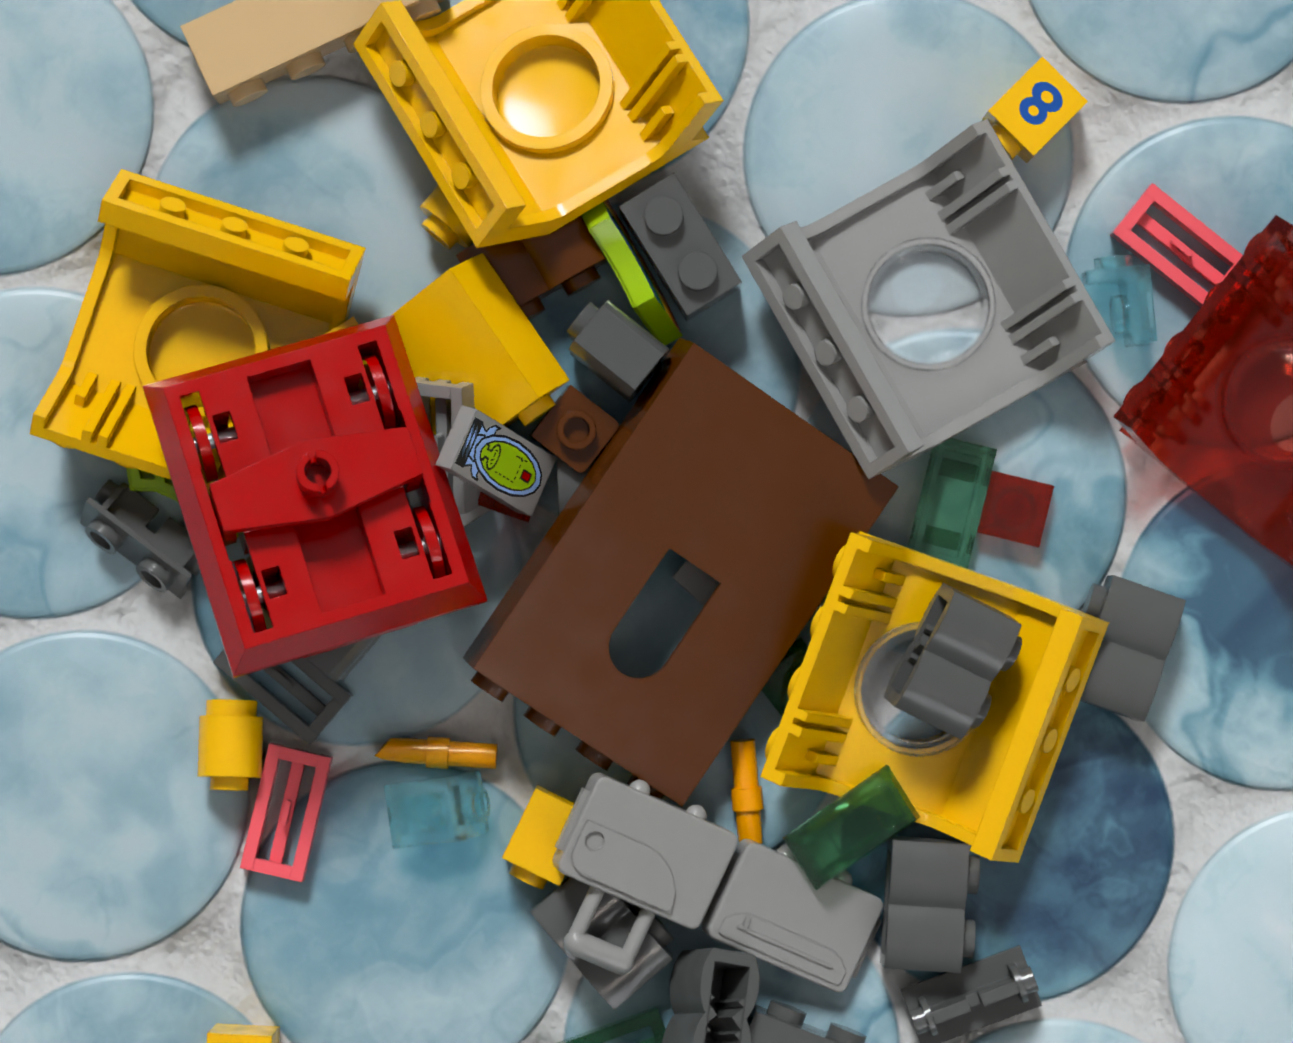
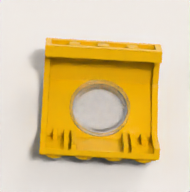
[760,531,1109,863]

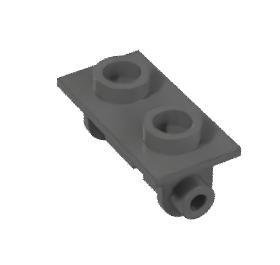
[80,479,200,599]
[900,945,1042,1043]

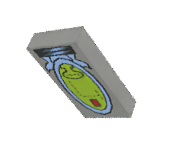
[435,405,557,517]

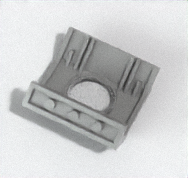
[742,119,1116,480]

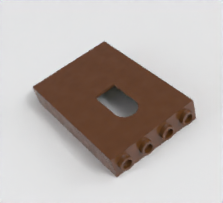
[462,338,899,807]

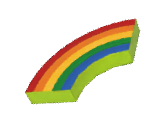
[582,199,683,346]

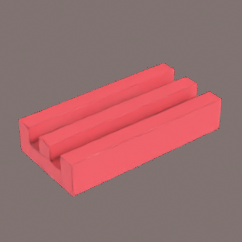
[1110,183,1252,314]
[240,742,333,882]

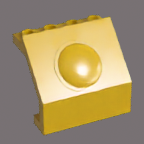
[353,0,724,248]
[29,169,366,492]

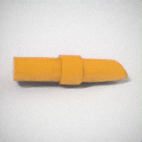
[374,736,498,769]
[730,738,764,844]

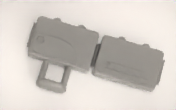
[552,772,884,993]

